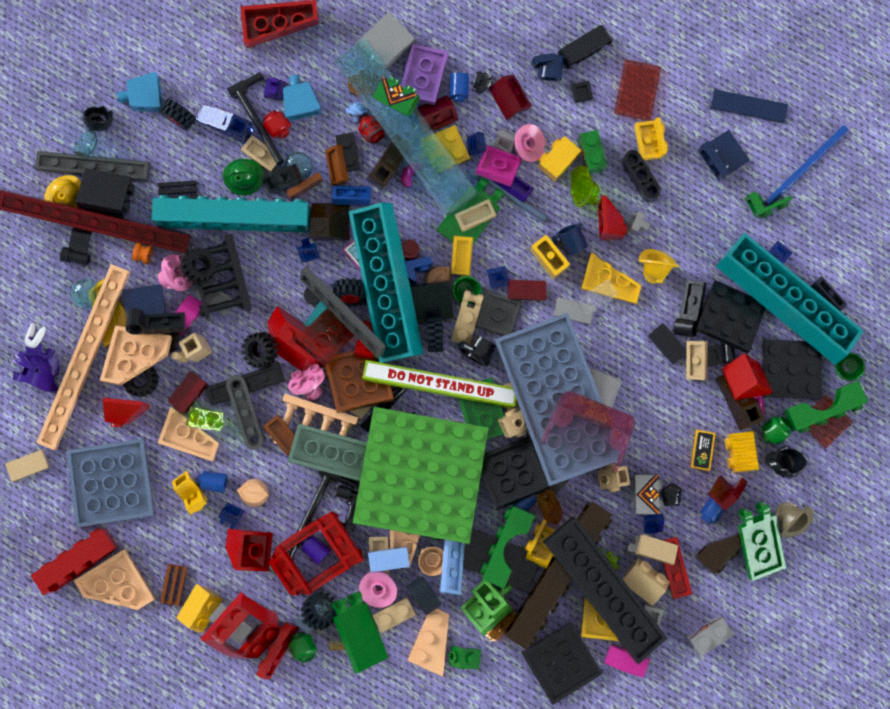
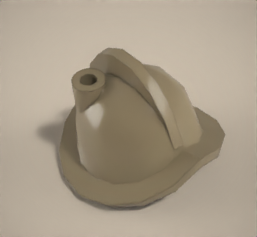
[776,502,814,538]

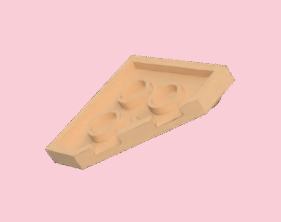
[100,325,172,386]
[74,549,156,610]

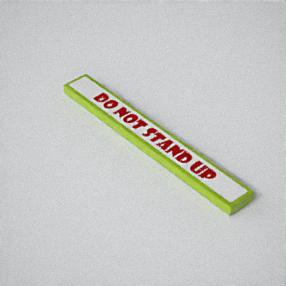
[362,360,516,408]

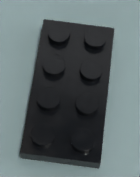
[463,529,538,592]

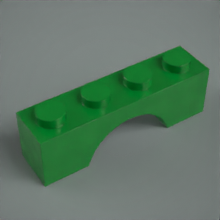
[783,381,868,434]
[480,505,535,589]

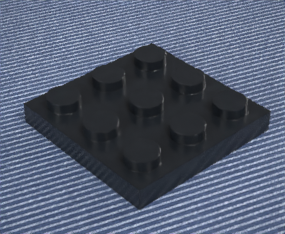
[695,280,766,354]
[763,340,822,399]
[481,436,551,511]
[521,622,603,705]

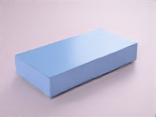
[368,546,410,572]

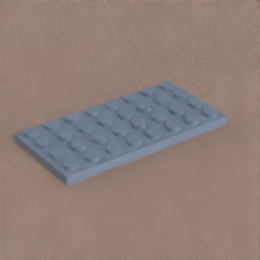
[495,313,624,487]

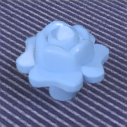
[345,102,368,122]

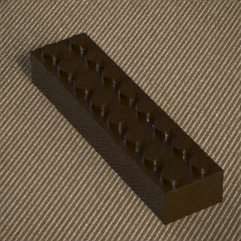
[504,501,612,649]

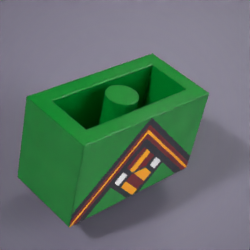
[372,76,420,118]
[577,130,607,175]

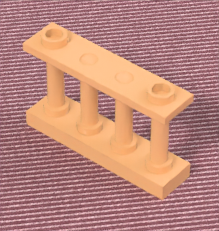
[270,394,359,444]

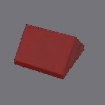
[722,353,772,400]

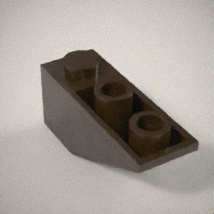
[366,133,412,190]
[716,375,766,431]
[694,533,742,574]

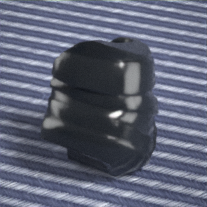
[661,483,682,506]

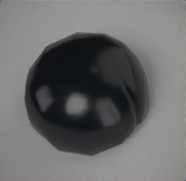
[83,106,113,132]

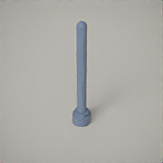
[469,164,548,222]

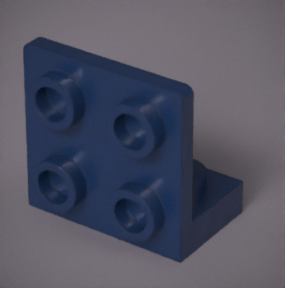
[697,130,749,181]

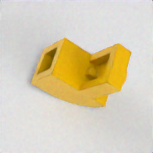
[171,471,208,515]

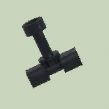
[336,485,358,534]

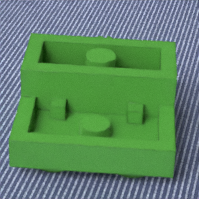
[460,580,513,636]

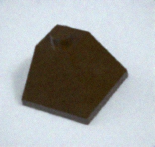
[310,203,350,241]

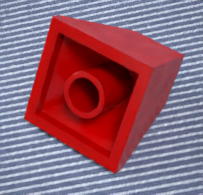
[597,195,627,241]
[103,397,150,428]
[225,528,273,572]

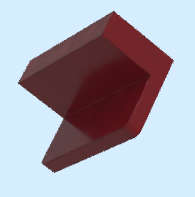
[489,74,532,120]
[414,95,459,134]
[168,371,209,415]
[708,475,748,511]

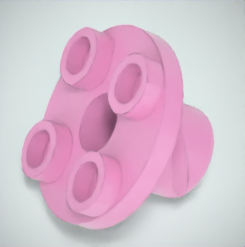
[158,254,193,291]
[288,364,325,401]

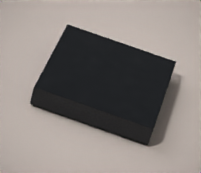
[411,280,454,323]

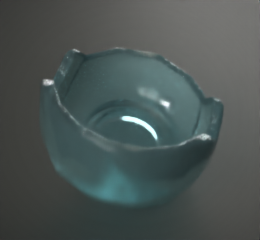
[71,128,98,157]
[284,151,313,180]
[70,278,98,309]

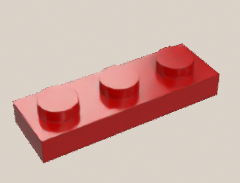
[662,537,692,599]
[256,622,300,680]

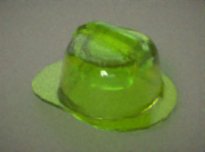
[570,166,600,207]

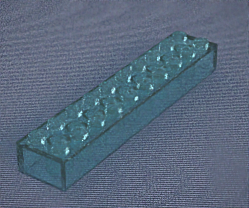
[335,37,480,216]

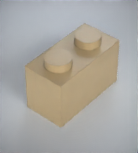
[622,557,669,606]

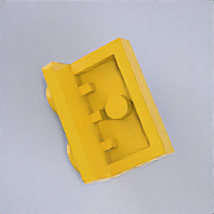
[634,117,668,161]
[525,519,556,568]

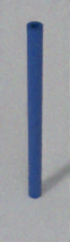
[764,125,848,206]

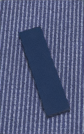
[710,89,788,123]

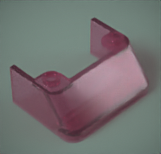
[541,391,635,474]

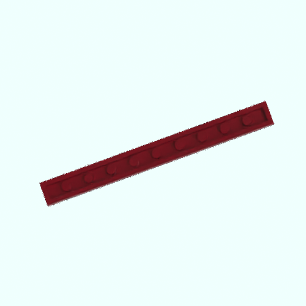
[0,190,191,254]

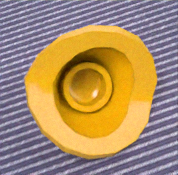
[44,175,81,207]
[639,249,680,284]

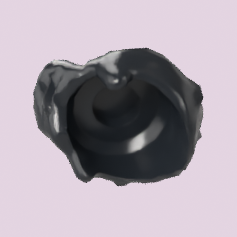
[765,446,807,479]

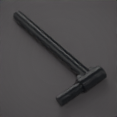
[227,72,284,165]
[287,471,357,559]

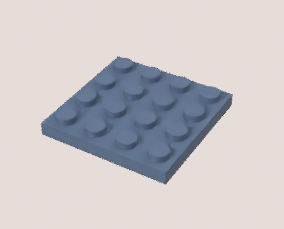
[66,438,155,528]

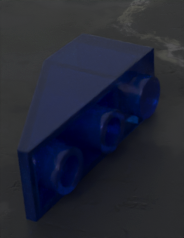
[195,104,254,144]

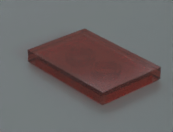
[614,59,662,121]
[295,308,355,366]

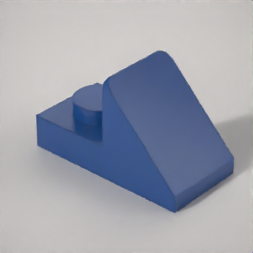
[405,256,432,285]

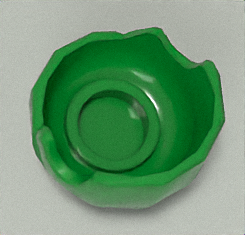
[451,276,482,304]
[835,352,865,382]

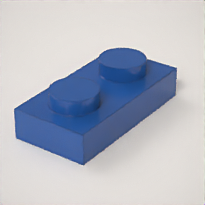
[332,186,371,205]

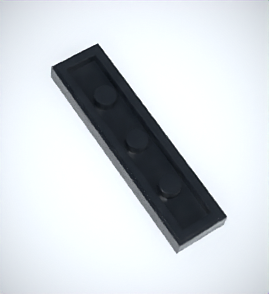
[206,363,285,406]

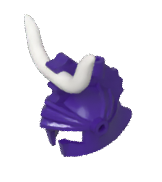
[12,323,60,392]

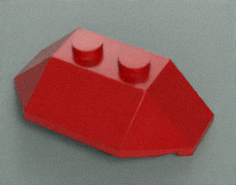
[267,306,339,371]

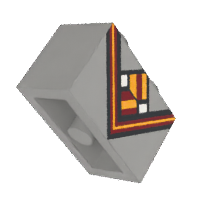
[633,475,663,514]
[686,616,734,657]

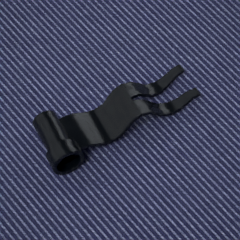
[60,227,92,265]

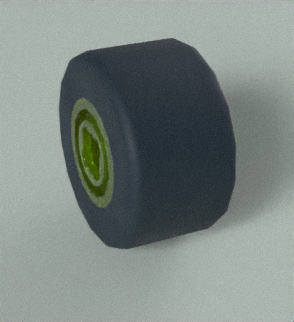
[407,576,441,615]

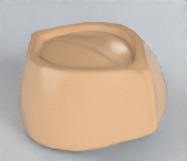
[237,479,270,507]
[418,547,444,576]

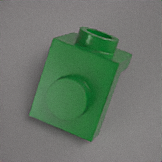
[449,646,481,669]

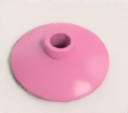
[515,124,546,162]
[359,572,398,608]

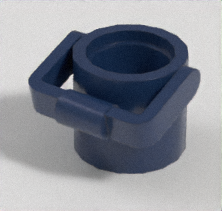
[531,53,564,81]
[551,222,588,255]

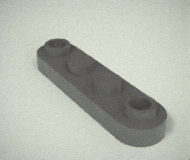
[226,375,264,450]

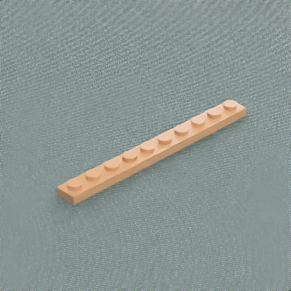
[37,264,130,450]

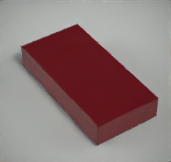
[508,280,546,301]

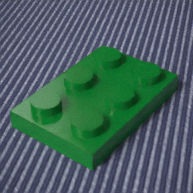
[458,378,504,440]

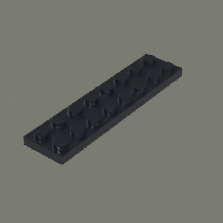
[543,516,668,664]

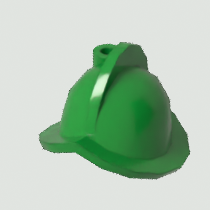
[222,159,264,196]

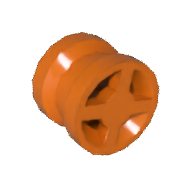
[132,243,153,265]

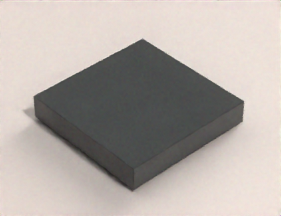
[475,290,522,336]

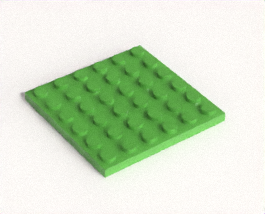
[353,407,489,544]

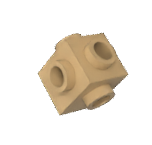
[498,408,528,438]
[597,464,630,492]

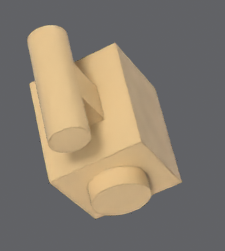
[171,332,213,363]

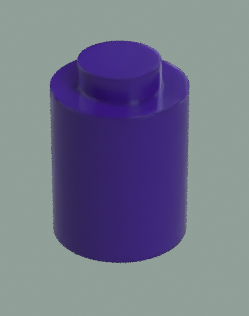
[301,535,331,565]

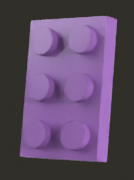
[401,44,448,106]

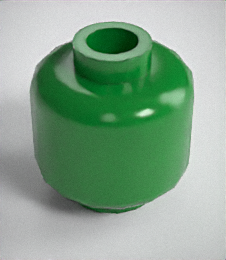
[762,416,792,445]
[288,632,317,664]

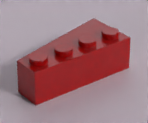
[30,528,119,595]

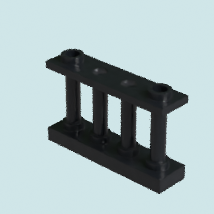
[185,234,252,321]

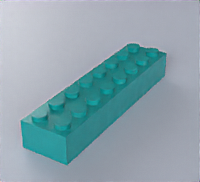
[152,195,311,233]
[349,202,424,363]
[716,232,864,365]

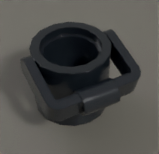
[458,335,497,367]

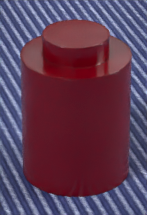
[401,239,419,261]

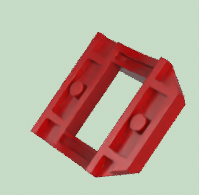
[269,511,364,596]
[200,592,281,659]

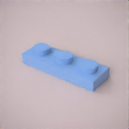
[440,540,465,595]

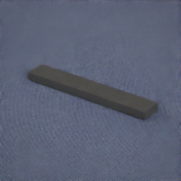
[35,151,150,181]
[300,266,386,358]

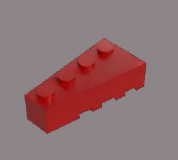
[240,0,319,48]

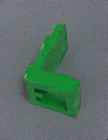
[745,191,793,219]

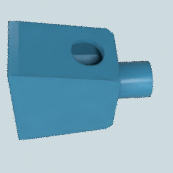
[117,72,163,112]
[283,75,322,121]

